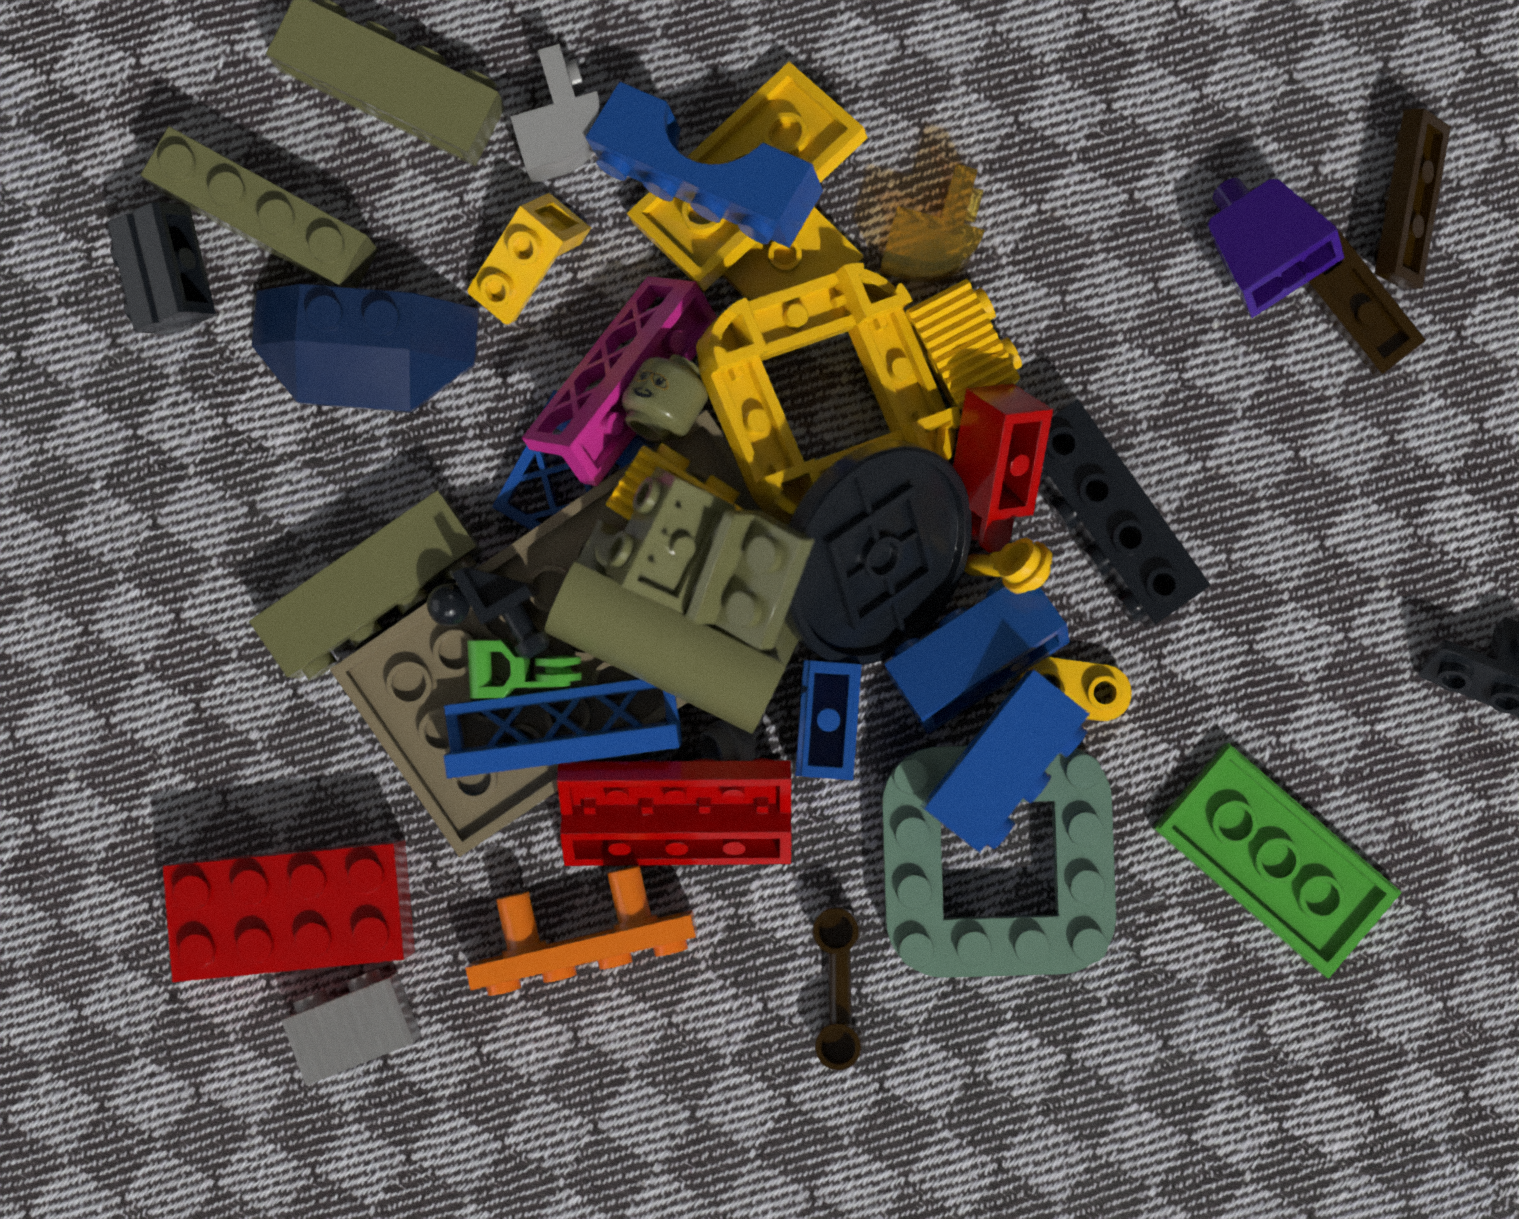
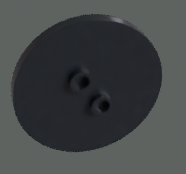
[784,440,972,665]

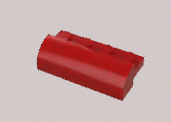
[557,758,791,866]

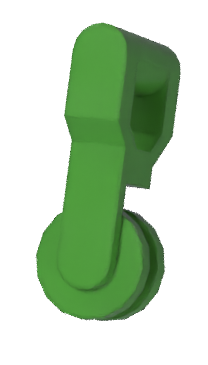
[468,639,582,699]

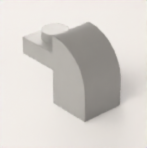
[510,44,602,184]

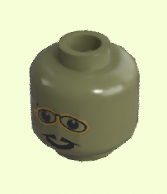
[621,354,708,444]

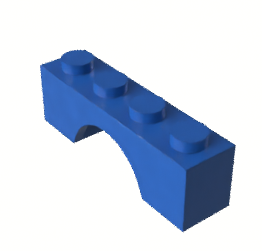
[585,81,823,248]

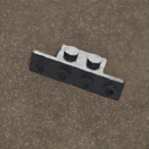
[1418,617,1519,718]

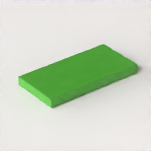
[1152,743,1402,979]

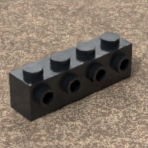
[1040,399,1211,627]

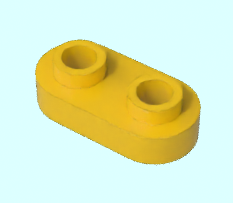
[1016,657,1132,721]

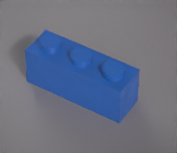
[884,580,1070,735]
[920,670,1090,853]

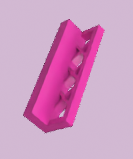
[522,276,718,486]

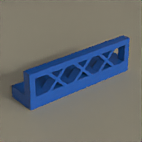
[443,679,683,779]

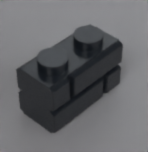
[108,202,217,335]

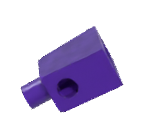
[1207,178,1344,318]

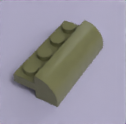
[544,520,799,734]

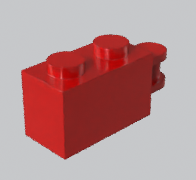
[953,383,1053,553]

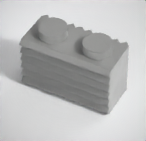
[281,968,421,1085]

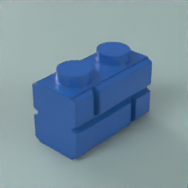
[794,660,862,780]

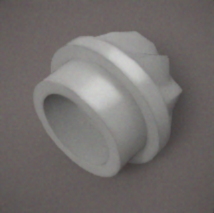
[699,719,757,761]

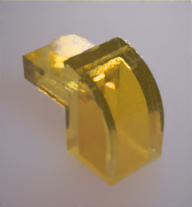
[879,164,985,283]

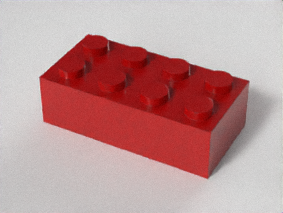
[163,840,415,982]

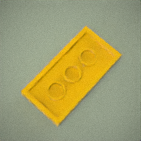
[627,61,868,291]

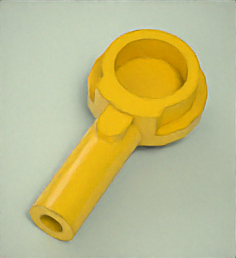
[965,538,1052,594]

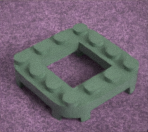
[880,746,1116,978]

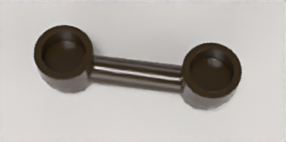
[813,907,864,1070]

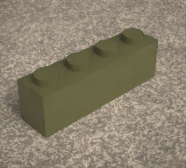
[266,0,505,167]
[141,126,379,288]
[249,490,484,681]

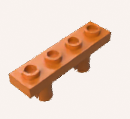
[465,865,698,996]

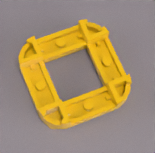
[696,263,961,524]

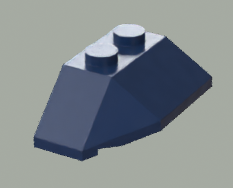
[252,284,480,413]

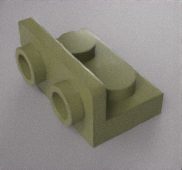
[605,466,736,613]
[686,510,814,650]

